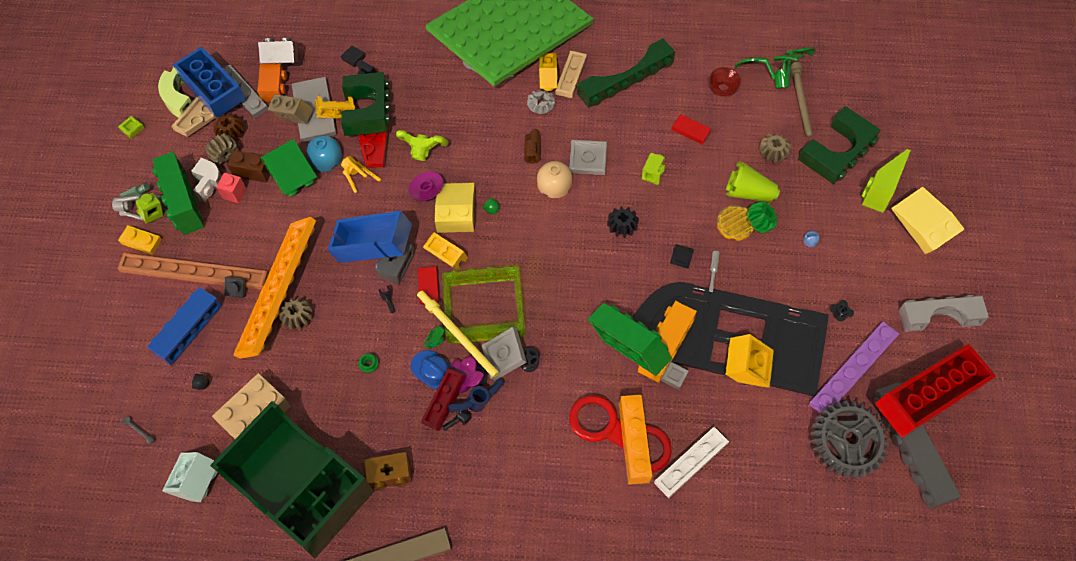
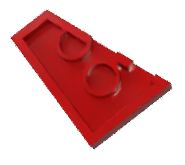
[358,124,389,168]

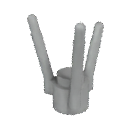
[112,195,162,221]

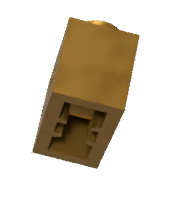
[364,452,412,491]

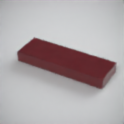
[420,368,466,431]

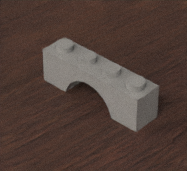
[899,295,989,332]

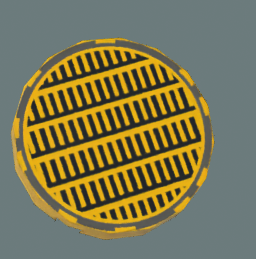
[717,206,754,241]

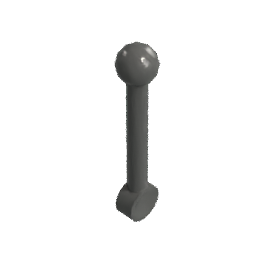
[122,417,154,444]

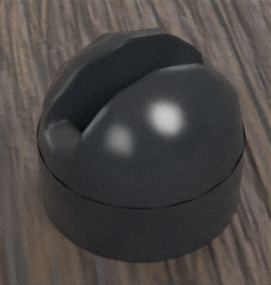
[192,373,209,390]

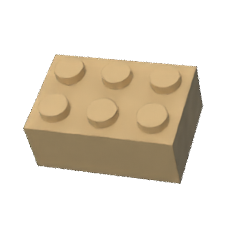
[212,373,291,439]

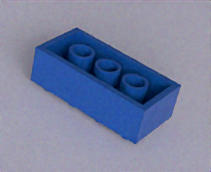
[173,46,246,117]

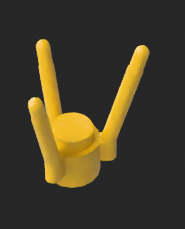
[341,156,381,193]

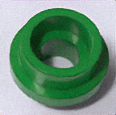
[358,354,379,373]

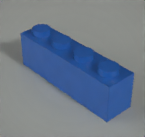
[147,287,222,366]

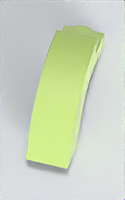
[158,67,192,117]

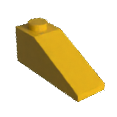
[539,52,557,91]

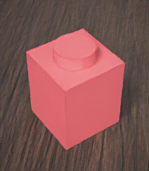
[216,173,247,203]

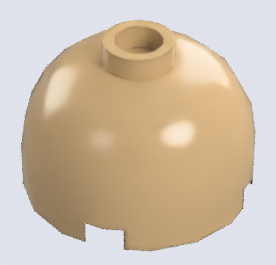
[537,161,573,198]

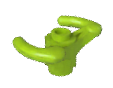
[396,130,449,161]

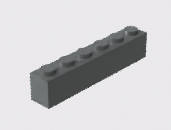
[872,382,961,510]

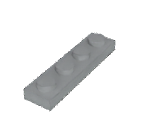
[223,64,268,119]

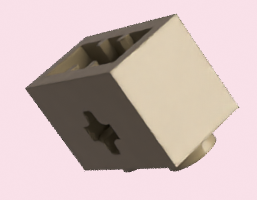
[268,94,313,124]

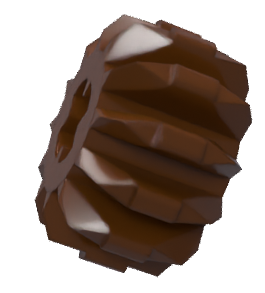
[213,112,244,141]

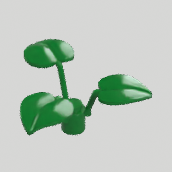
[735,47,815,88]

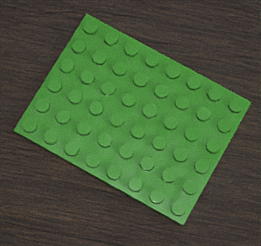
[426,0,594,86]

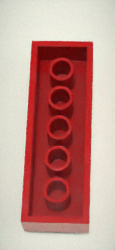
[875,344,996,438]

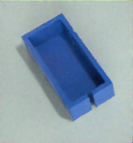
[327,210,412,263]

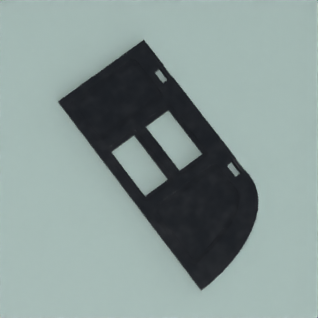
[633,282,829,397]

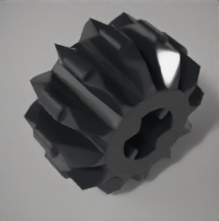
[607,206,639,238]

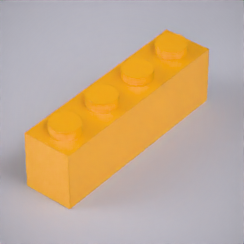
[638,301,697,383]
[619,395,652,485]

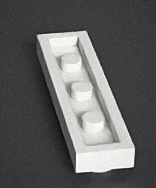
[654,427,729,498]

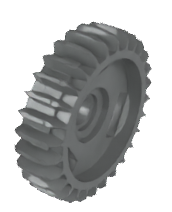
[810,400,890,479]

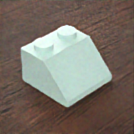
[162,452,217,502]

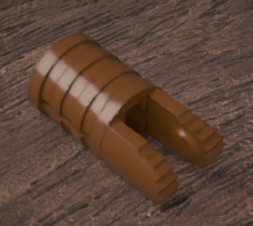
[524,128,540,164]

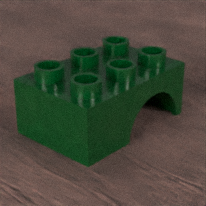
[210,401,374,559]

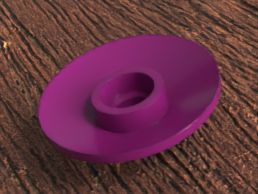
[408,171,443,201]

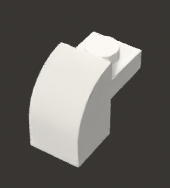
[191,158,222,202]

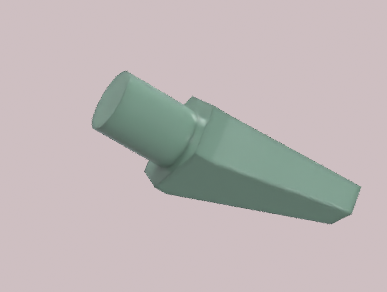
[120,183,150,197]

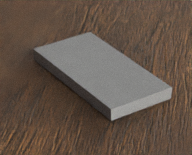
[292,77,337,142]

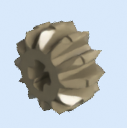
[759,132,791,164]
[205,134,238,164]
[279,297,312,330]

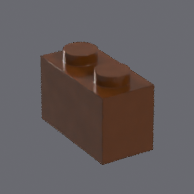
[227,150,270,183]

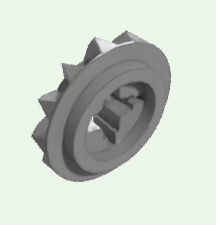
[527,89,555,114]

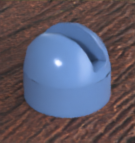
[803,230,819,247]

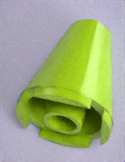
[726,161,780,202]

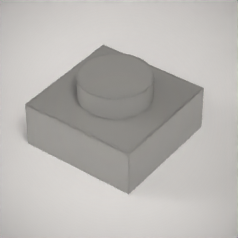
[661,362,689,390]

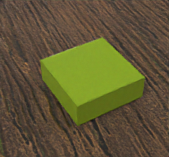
[118,116,144,139]

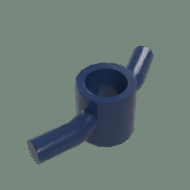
[448,379,504,412]

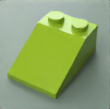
[861,149,911,213]

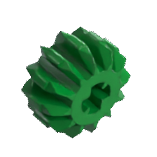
[746,201,778,234]

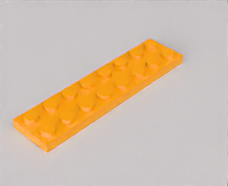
[233,217,316,359]

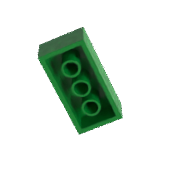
[152,151,205,235]
[588,302,672,376]

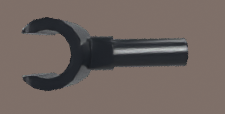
[379,286,395,313]
[442,411,471,430]

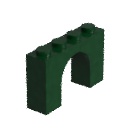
[341,72,390,136]
[798,106,881,185]

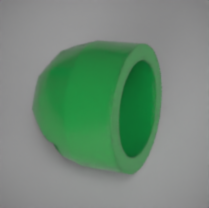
[483,198,499,214]

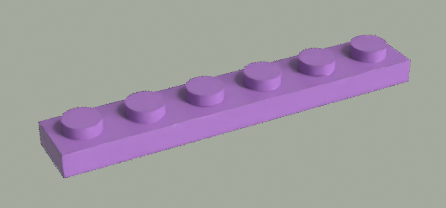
[809,321,899,413]

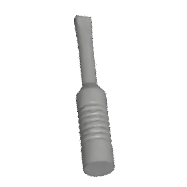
[709,251,720,292]

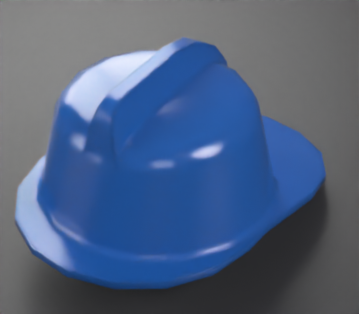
[410,350,451,389]

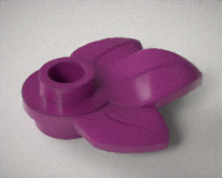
[450,356,484,393]

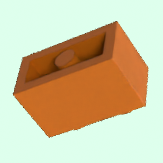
[257,63,287,102]

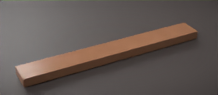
[118,253,269,290]

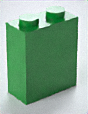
[260,139,317,197]

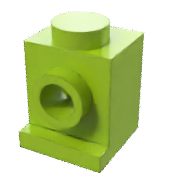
[642,153,666,185]
[136,193,163,224]

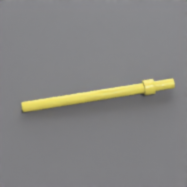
[417,290,499,378]

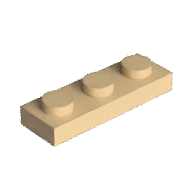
[556,51,587,98]

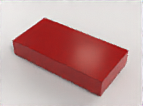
[671,114,712,145]
[418,266,439,305]

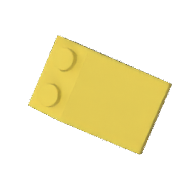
[435,183,475,233]
[891,187,964,254]

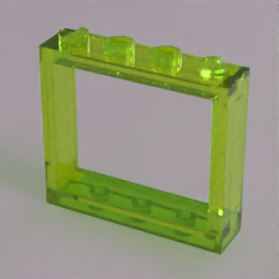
[442,265,525,344]

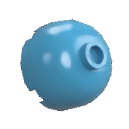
[306,135,343,172]

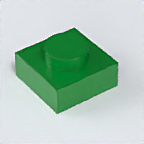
[423,326,445,349]

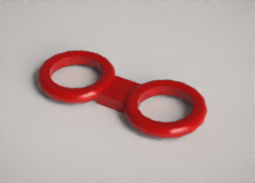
[569,395,672,473]

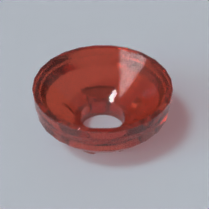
[709,67,741,96]

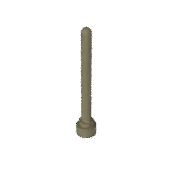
[790,62,813,137]

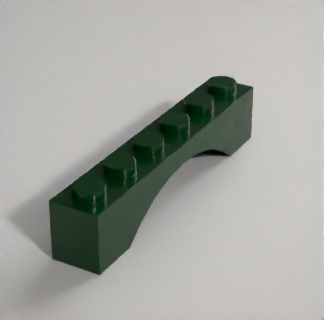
[577,38,675,108]

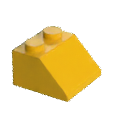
[726,334,774,387]

